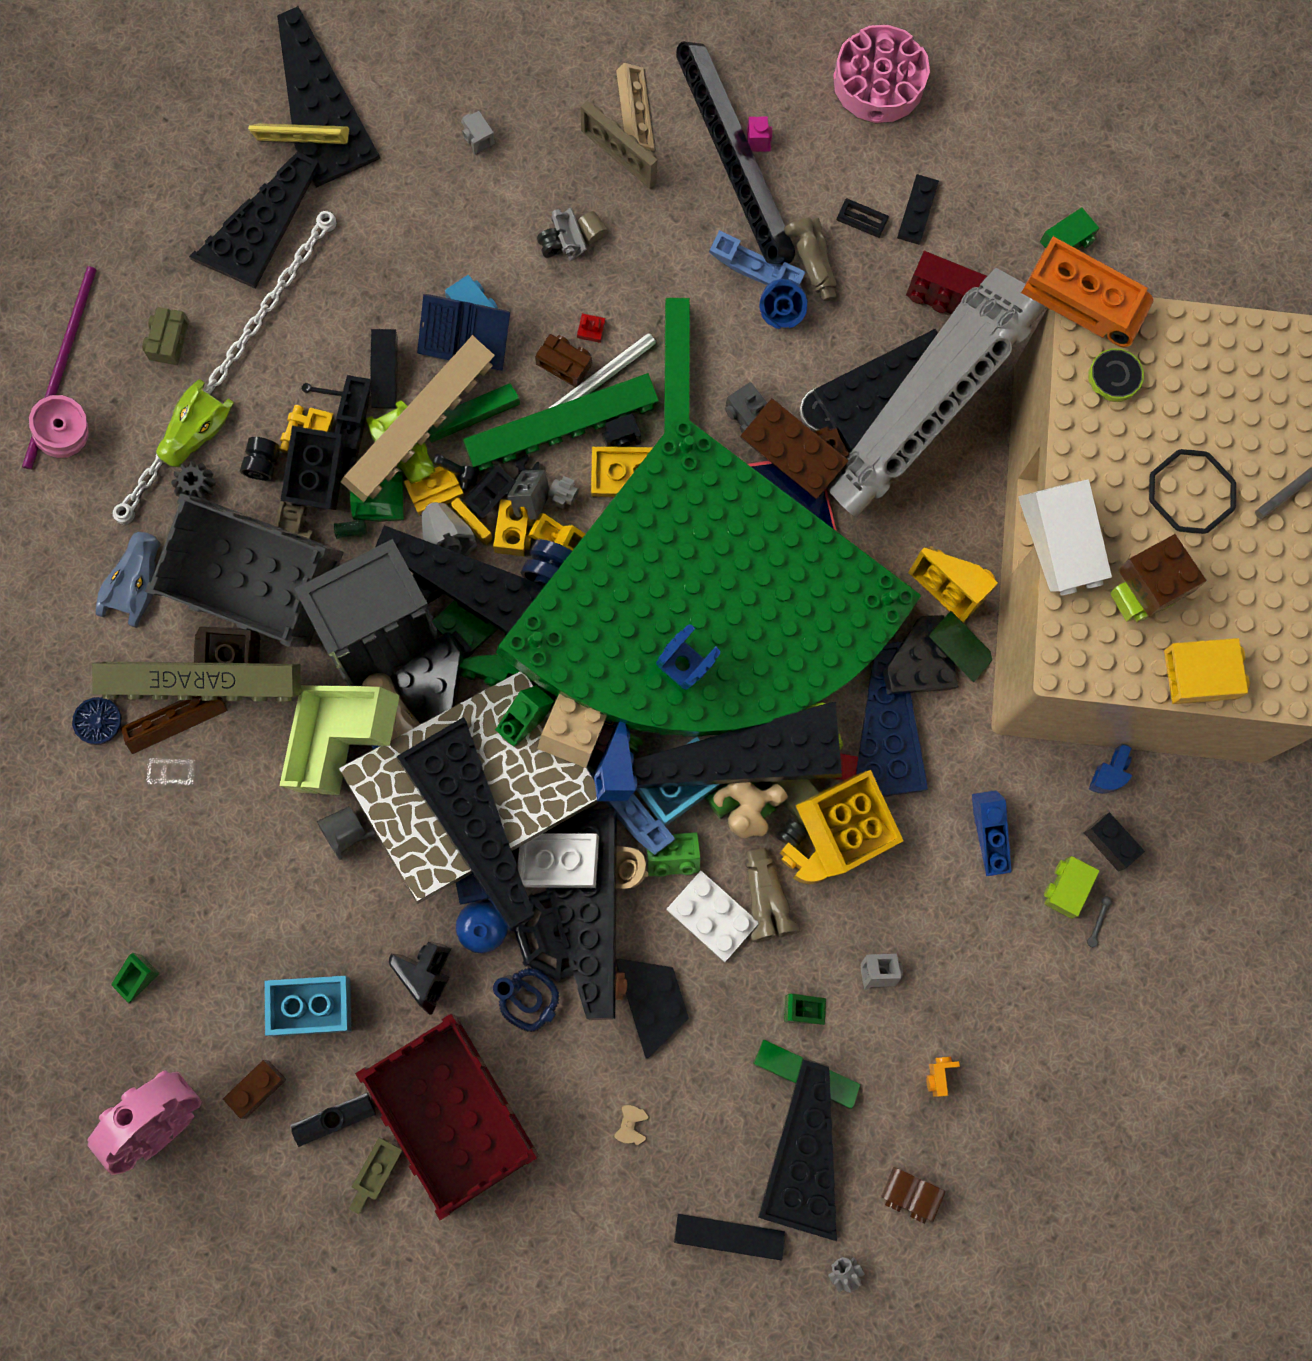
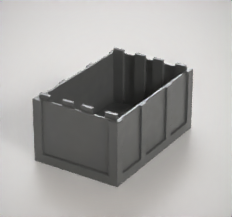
[145,493,344,647]
[294,539,439,686]

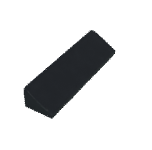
[674,1214,785,1261]

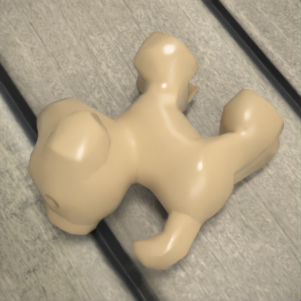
[713,782,788,838]

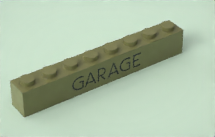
[92,661,301,702]

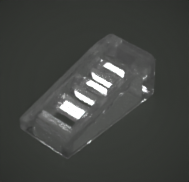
[145,758,204,788]

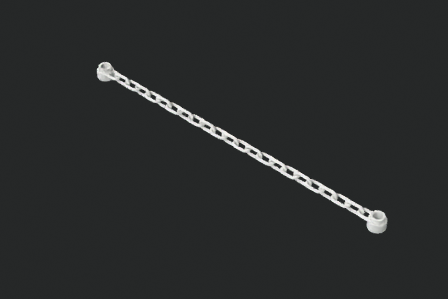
[113,211,337,525]

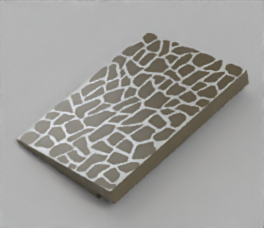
[339,672,599,904]

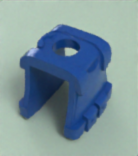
[656,625,720,690]

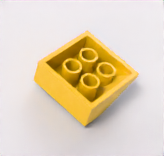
[908,546,998,622]
[795,770,904,877]

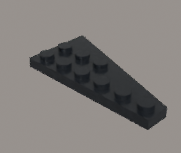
[758,1058,837,1241]

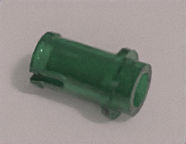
[334,518,367,539]

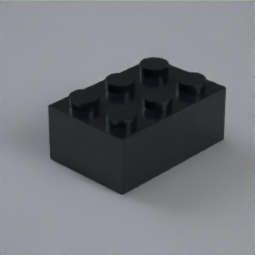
[280,426,348,510]

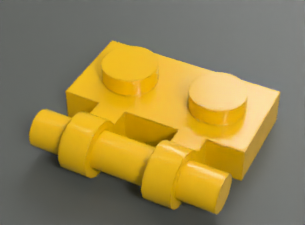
[280,405,335,454]

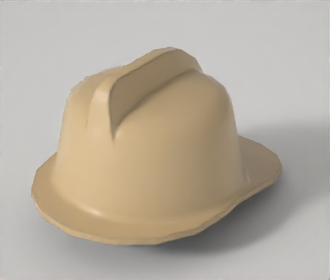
[616,846,649,889]

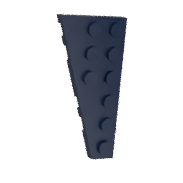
[856,642,928,797]

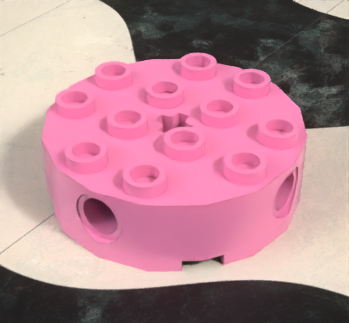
[833,25,930,123]
[87,1070,202,1175]

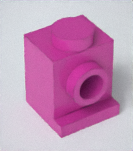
[747,116,772,152]

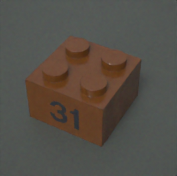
[1118,534,1207,617]

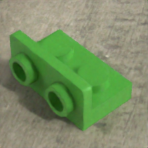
[647,832,700,877]

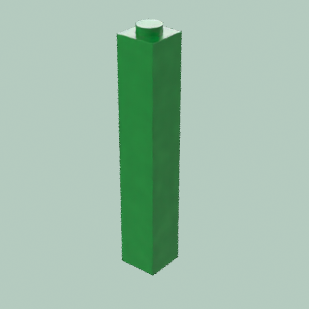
[664,298,690,433]

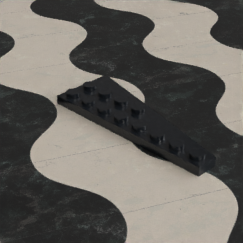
[375,525,545,636]

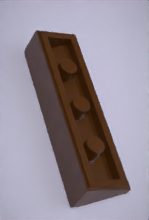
[120,696,228,754]

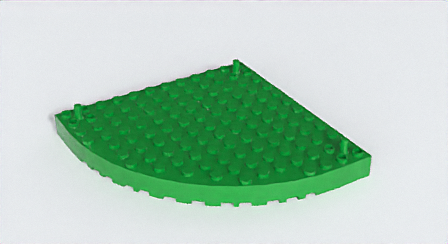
[496,414,922,737]

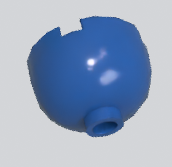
[759,278,808,329]
[456,900,508,953]

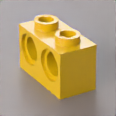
[493,499,534,557]

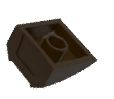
[194,627,261,663]

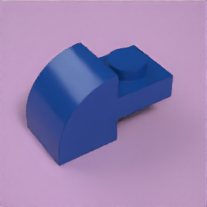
[1089,744,1132,794]

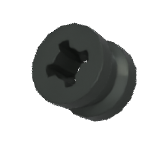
[537,228,563,258]
[776,819,809,849]

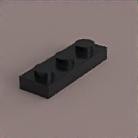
[897,174,939,245]

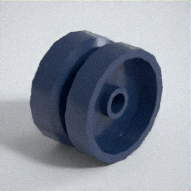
[520,539,572,585]

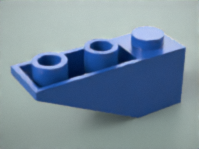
[594,722,637,801]
[972,790,1011,876]

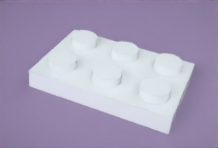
[518,834,599,888]
[666,871,758,963]

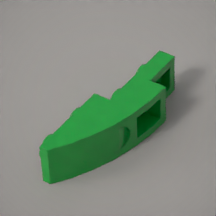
[459,655,551,696]

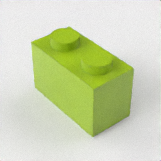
[1043,856,1100,919]

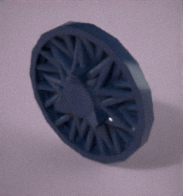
[72,697,122,745]

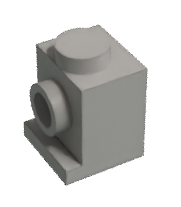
[461,111,495,154]
[860,954,903,990]

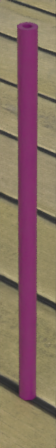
[22,266,97,470]

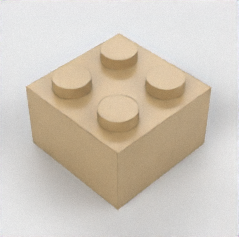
[537,694,606,768]

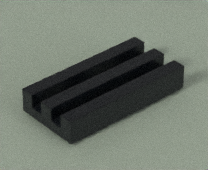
[836,198,889,238]

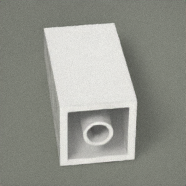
[1018,479,1112,595]

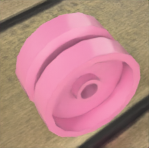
[29,395,89,458]

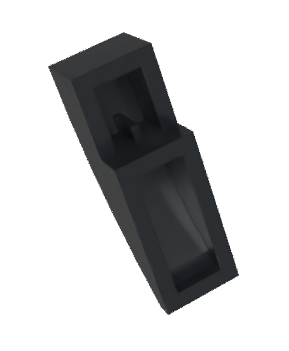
[370,329,398,409]

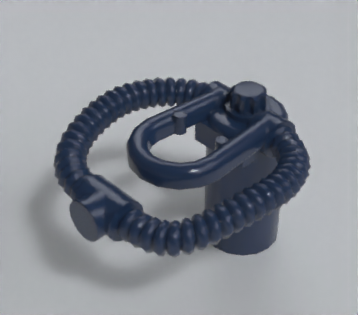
[493,968,560,1032]

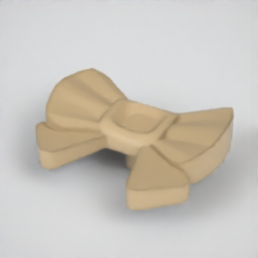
[614,1105,648,1145]

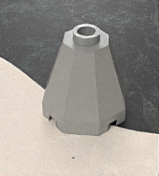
[422,502,477,556]

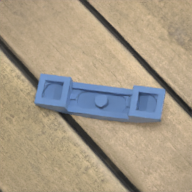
[709,230,805,285]
[590,769,675,855]

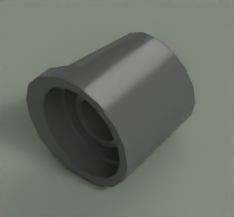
[316,806,376,861]

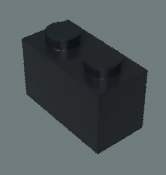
[1083,812,1145,872]

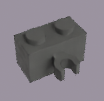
[725,382,767,433]

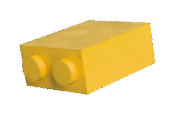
[1164,638,1250,704]

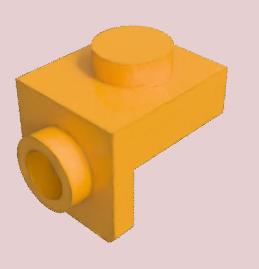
[926,1057,960,1097]

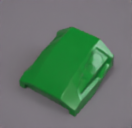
[350,472,404,522]

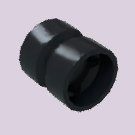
[240,437,280,482]

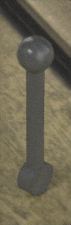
[1087,896,1112,947]

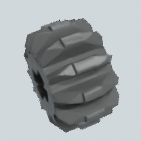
[171,461,216,500]

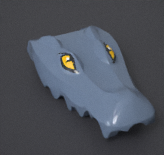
[96,532,160,628]

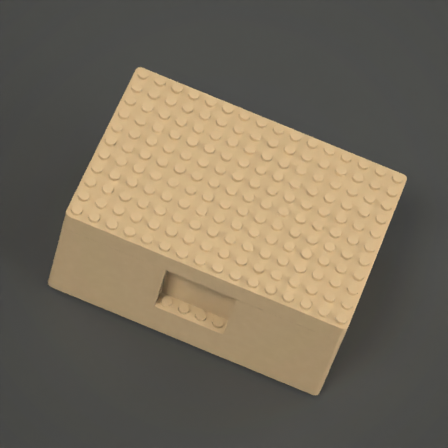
[992,297,1312,763]

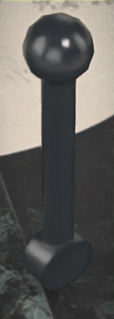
[302,383,343,396]

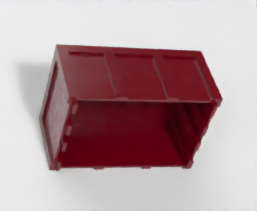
[355,1014,539,1220]

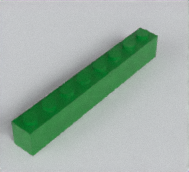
[463,373,659,471]

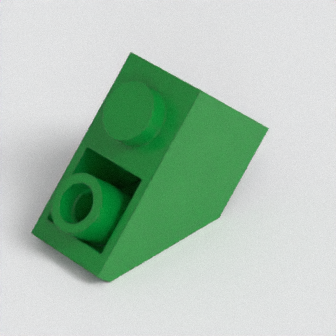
[495,685,555,747]

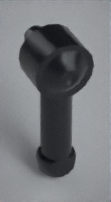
[432,454,479,491]

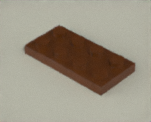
[740,398,849,500]

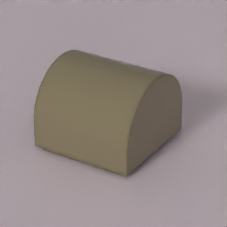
[577,211,609,246]

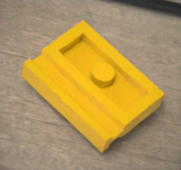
[403,466,464,516]

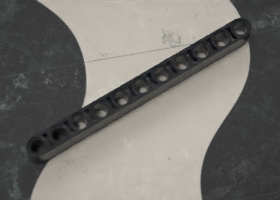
[676,41,795,264]

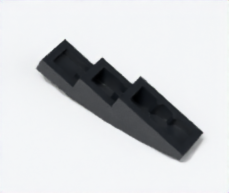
[335,375,372,478]

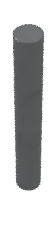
[1255,467,1312,519]

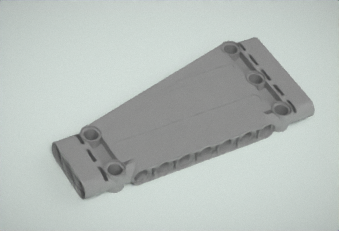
[827,268,1047,518]

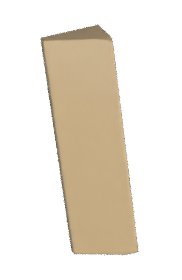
[616,63,655,151]

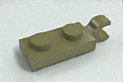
[349,1137,403,1214]

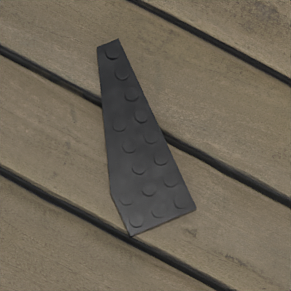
[277,6,380,188]
[543,808,617,1020]

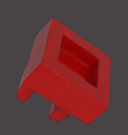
[577,313,606,343]

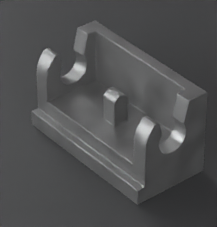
[507,470,550,520]

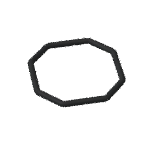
[1149,449,1236,534]

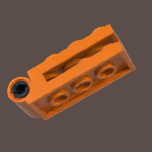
[1021,236,1154,347]

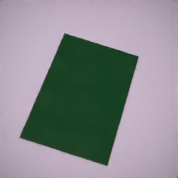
[929,611,992,683]

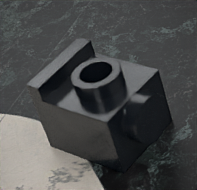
[602,414,641,447]

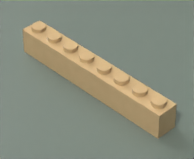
[341,335,495,502]

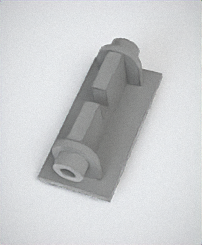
[551,207,587,261]

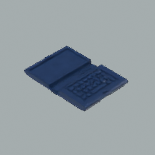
[417,294,510,371]

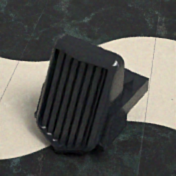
[389,941,452,1015]

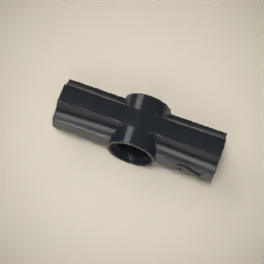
[290,1092,376,1147]

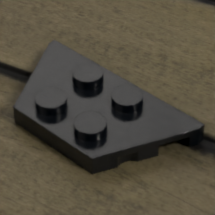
[616,959,689,1059]

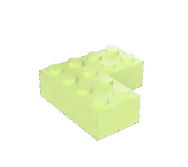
[280,685,400,795]

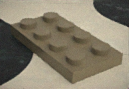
[581,101,658,189]

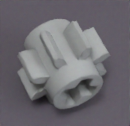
[548,476,579,509]
[828,1257,865,1293]

